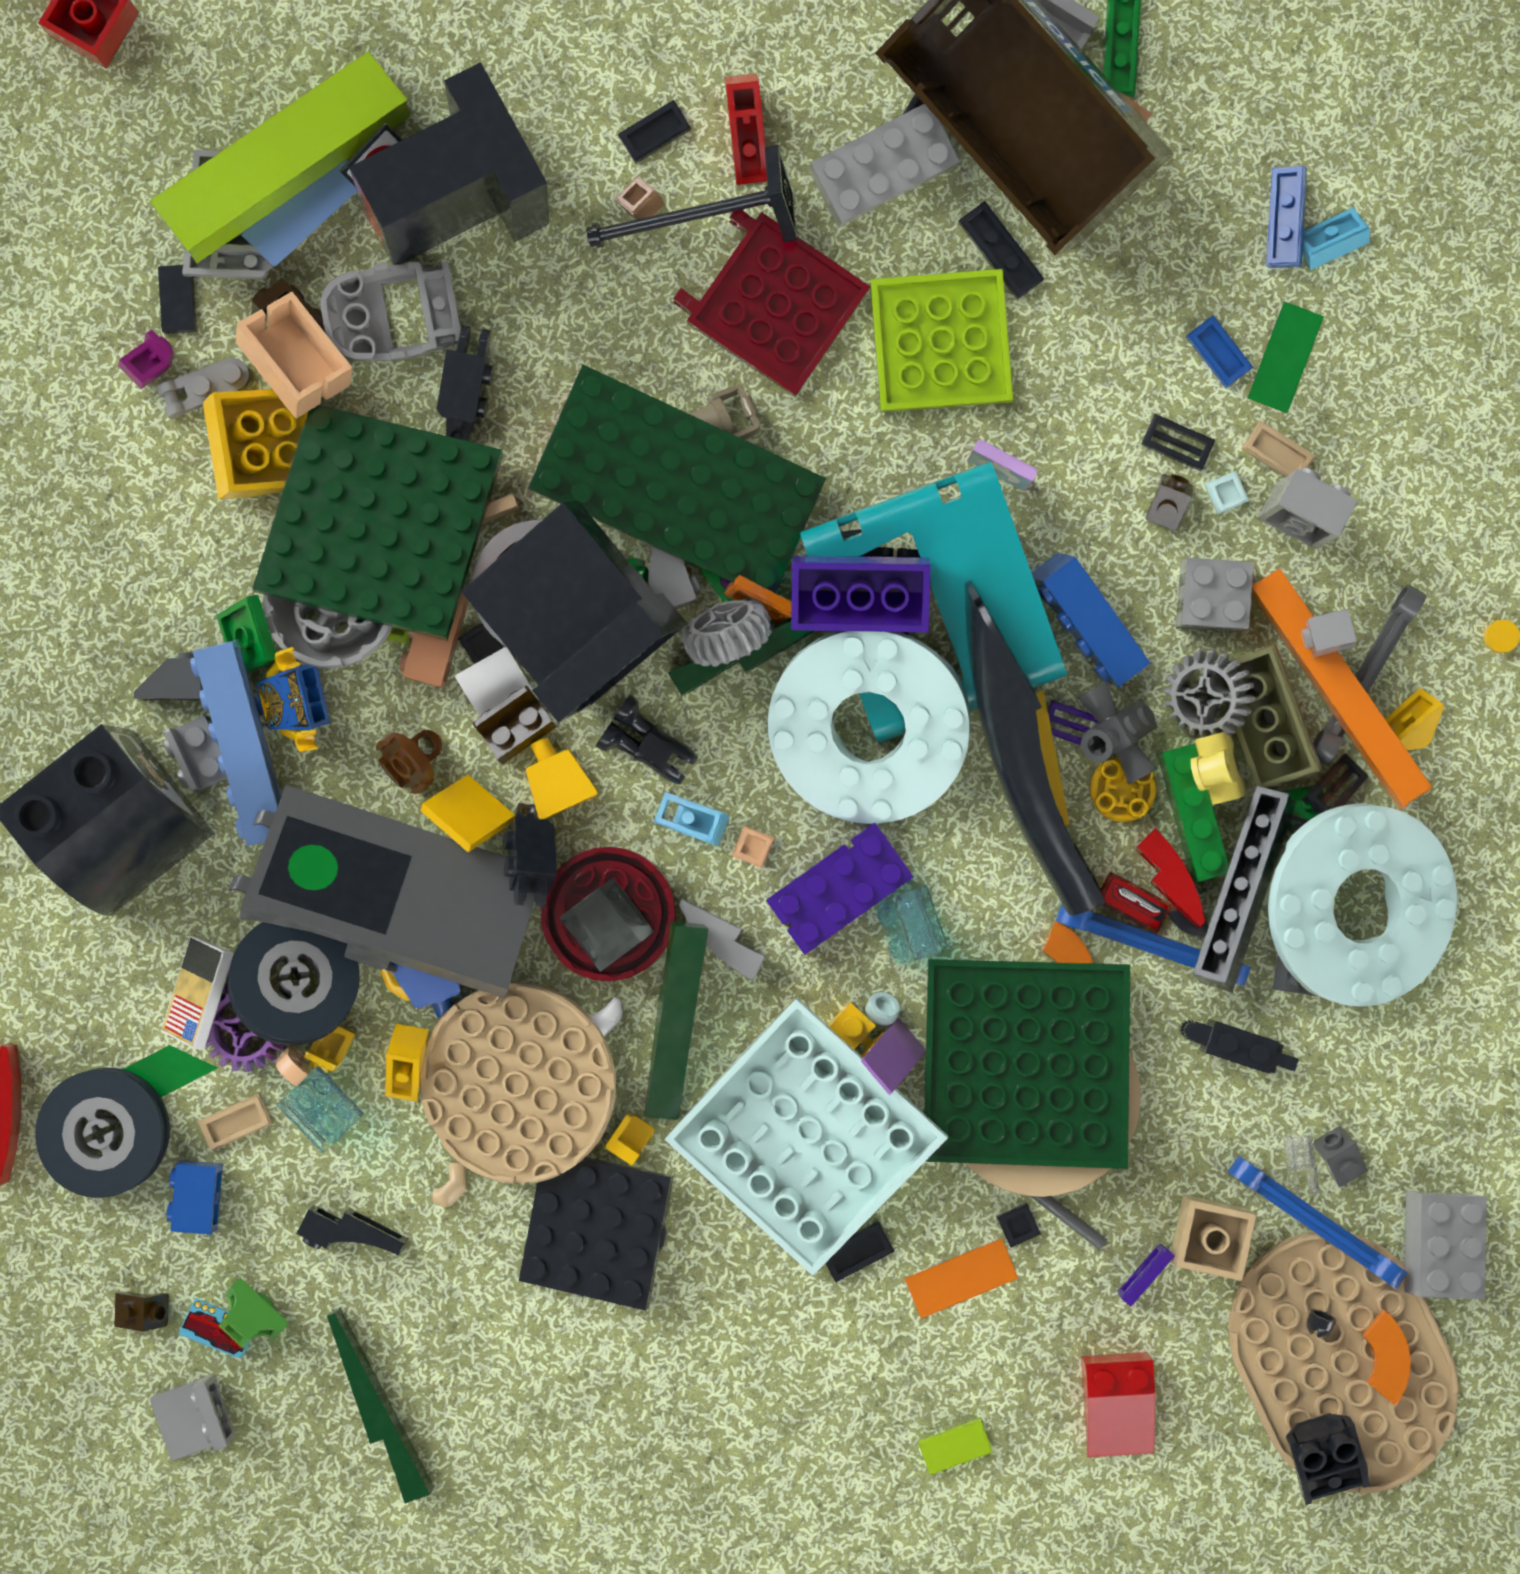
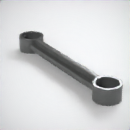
[1313,584,1427,766]

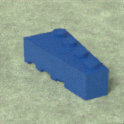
[1032,552,1150,687]

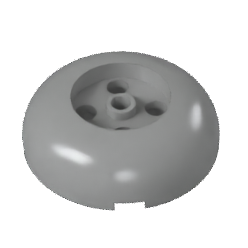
[263,595,393,669]

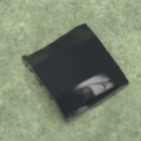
[1286,1413,1370,1505]

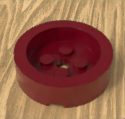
[541,847,676,981]

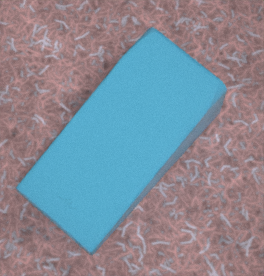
[654,792,730,846]

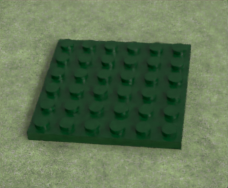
[252,405,503,641]
[924,959,1130,1169]

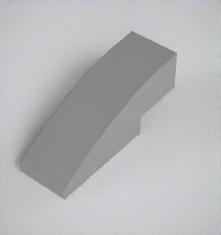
[679,899,765,980]

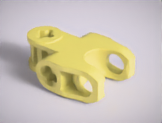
[1191,732,1246,805]

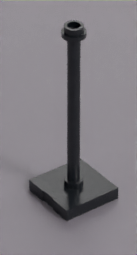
[586,145,797,248]

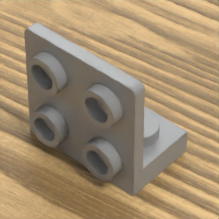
[150,1374,236,1460]

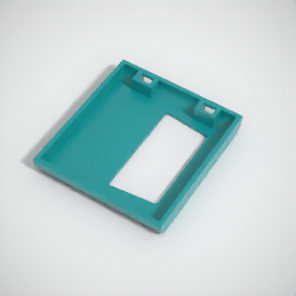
[800,461,1067,744]

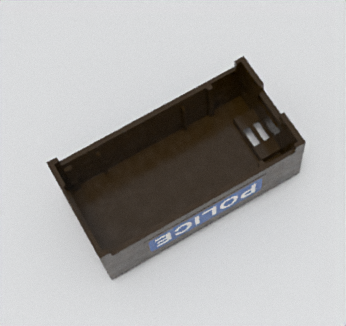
[875,0,1174,256]

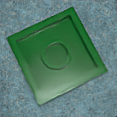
[217,594,276,674]

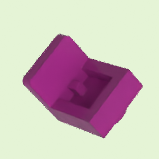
[118,329,174,389]

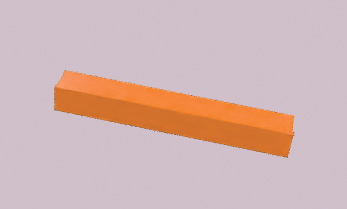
[1251,568,1432,811]

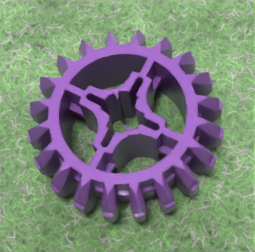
[205,985,286,1072]

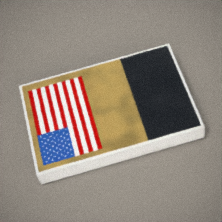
[161,936,234,1050]

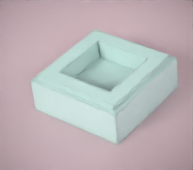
[1204,471,1249,515]

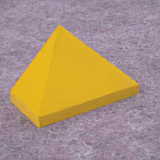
[1385,688,1444,750]

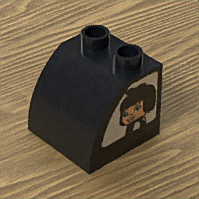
[0,724,215,916]

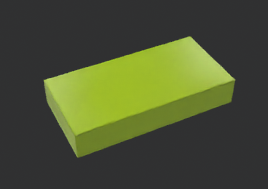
[918,1418,992,1475]

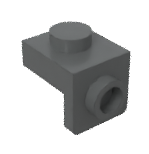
[1312,1127,1368,1188]

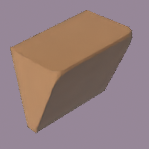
[614,176,665,220]

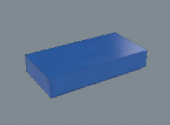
[1186,315,1253,389]

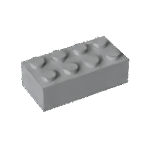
[808,104,960,228]

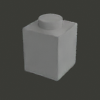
[1301,609,1357,657]

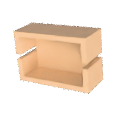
[236,292,353,418]

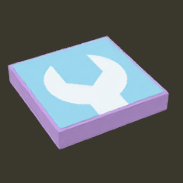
[967,439,1038,491]

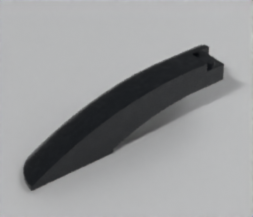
[965,581,1106,915]

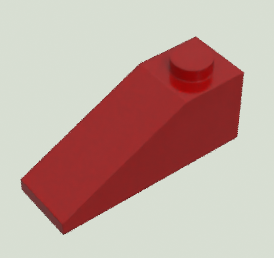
[724,73,767,185]

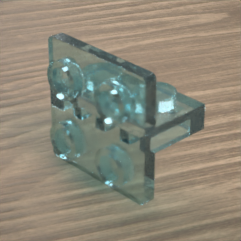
[875,884,948,965]
[277,1066,364,1154]

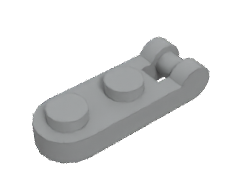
[156,358,251,419]

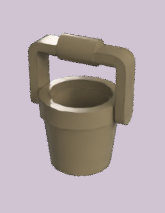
[690,385,760,440]

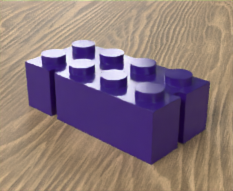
[766,823,914,955]

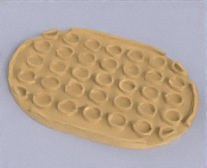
[1229,1232,1459,1494]

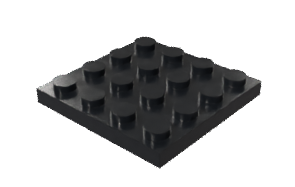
[519,1157,674,1311]

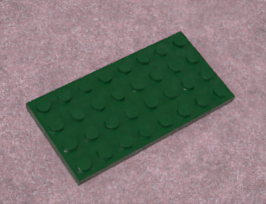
[527,364,826,594]

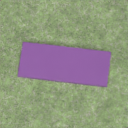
[861,1018,926,1095]

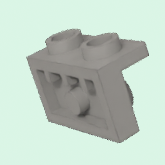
[163,715,228,792]

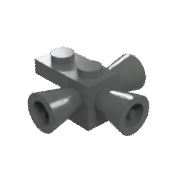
[1077,681,1158,784]

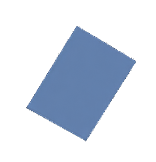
[240,160,357,267]

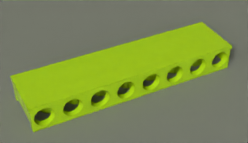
[150,51,411,263]

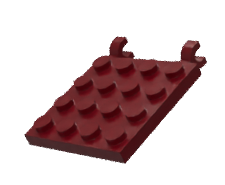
[673,210,871,398]

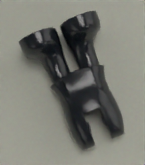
[595,694,698,785]

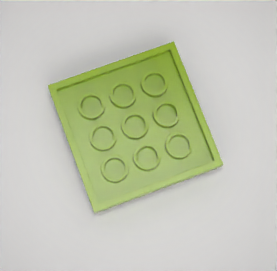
[870,269,1013,413]

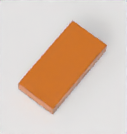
[724,575,792,624]

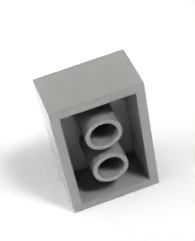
[1258,468,1358,549]
[1404,1191,1487,1299]

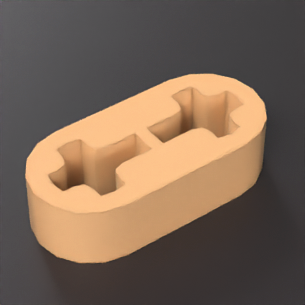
[276,1046,311,1086]

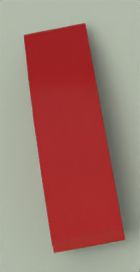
[0,1043,22,1186]

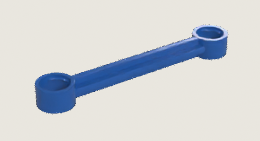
[1056,903,1251,986]
[1227,1155,1408,1289]

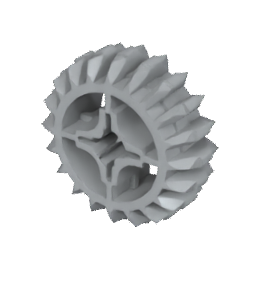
[682,597,772,666]
[1163,649,1255,738]

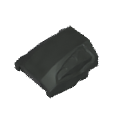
[559,878,655,972]

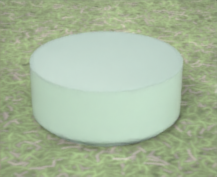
[865,992,901,1026]

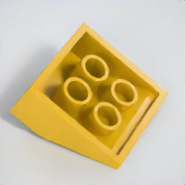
[203,389,308,500]

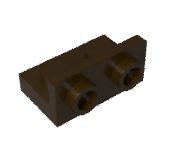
[473,686,556,765]

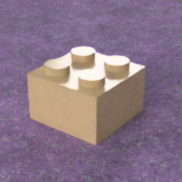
[1171,1194,1256,1281]

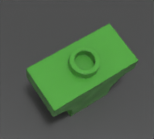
[219,1278,289,1348]

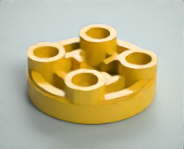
[1089,756,1157,822]

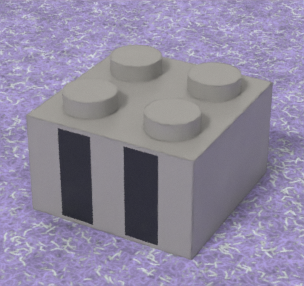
[1176,557,1254,632]

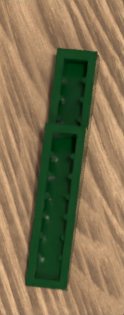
[668,622,815,697]
[644,921,708,1119]
[327,1307,434,1504]

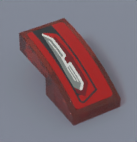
[1101,871,1173,934]

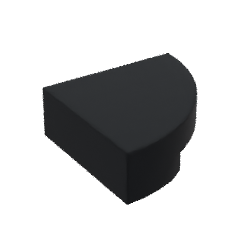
[1167,909,1209,935]

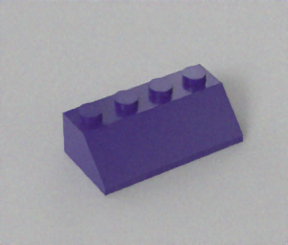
[791,556,931,633]

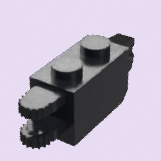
[436,325,494,441]
[503,803,557,908]
[1179,1019,1299,1074]

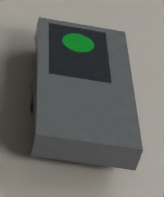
[228,785,535,1001]

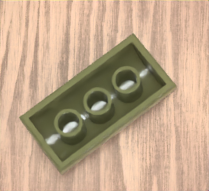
[1218,644,1323,789]

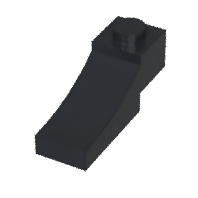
[296,1205,409,1255]

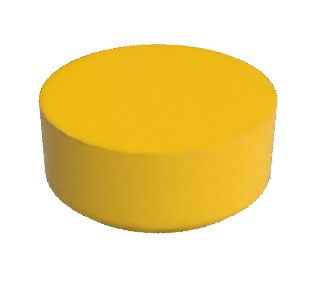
[1484,619,1520,653]

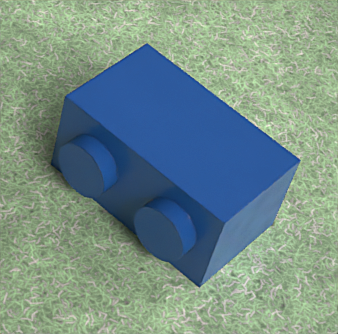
[167,1160,223,1235]

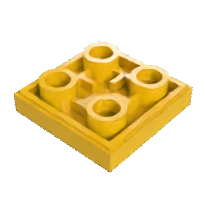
[420,775,516,852]

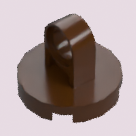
[376,730,442,794]

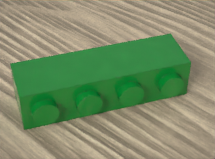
[1157,743,1229,882]

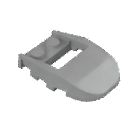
[320,262,461,362]

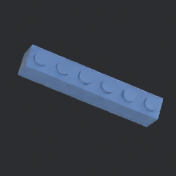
[190,639,281,846]

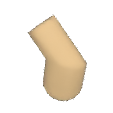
[432,1161,466,1208]

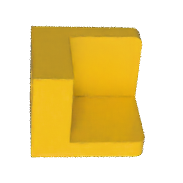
[605,1111,655,1166]

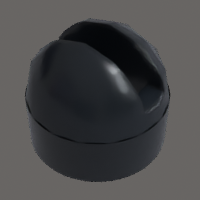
[1306,1309,1337,1338]

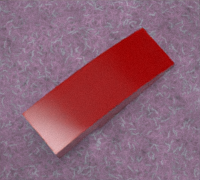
[1136,828,1205,929]

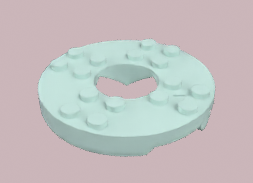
[768,631,971,824]
[1268,803,1457,1006]

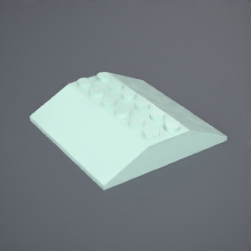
[664,998,948,1276]

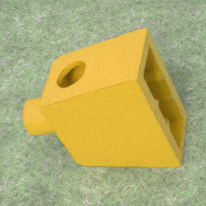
[526,737,599,819]

